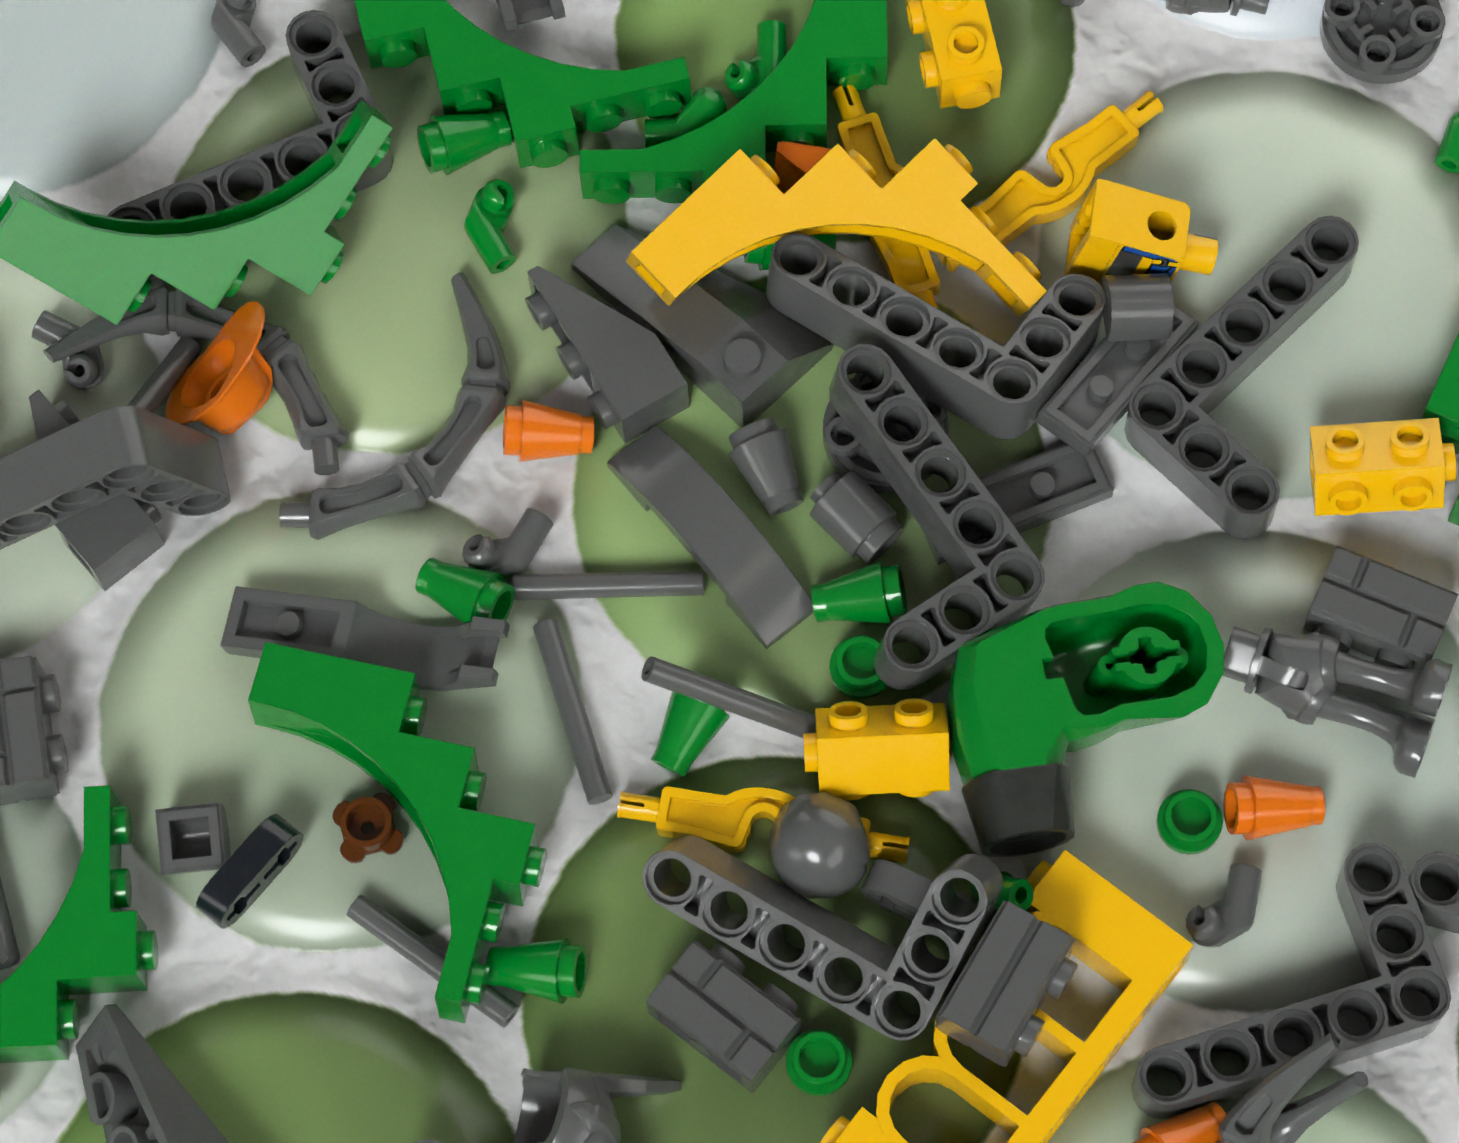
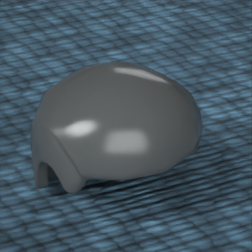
[769,792,870,899]

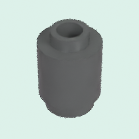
[810,471,904,565]

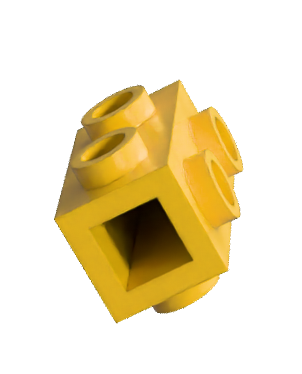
[906,0,1002,109]
[1309,418,1456,516]
[803,698,950,800]

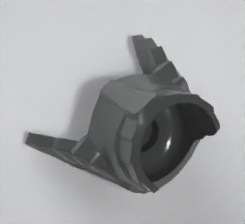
[514,1067,681,1143]

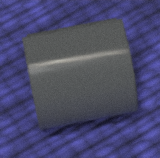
[1100,273,1174,342]
[155,802,231,876]

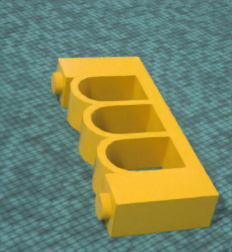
[820,850,1193,1143]

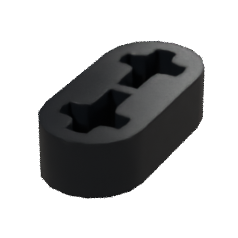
[196,814,303,929]

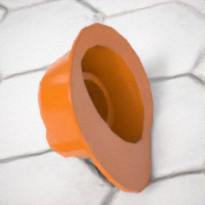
[166,301,273,435]

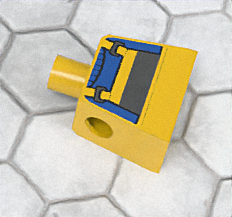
[1064,178,1218,284]

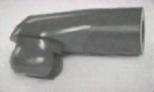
[211,0,266,67]
[32,310,105,390]
[462,508,554,575]
[1186,863,1263,948]

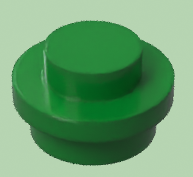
[829,635,888,699]
[1156,789,1223,855]
[786,1029,852,1096]

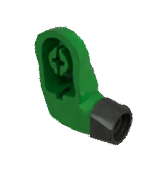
[947,582,1224,857]

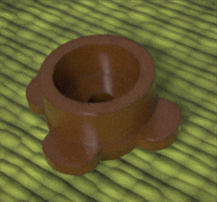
[333,793,404,863]

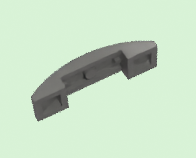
[607,425,814,649]

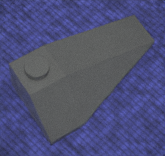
[571,224,833,428]
[76,1004,229,1143]

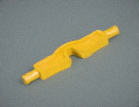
[832,85,940,309]
[937,90,1164,273]
[617,786,910,864]

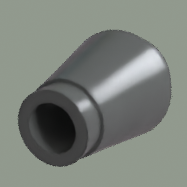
[729,417,804,516]

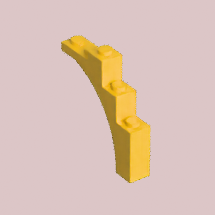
[625,138,1047,317]

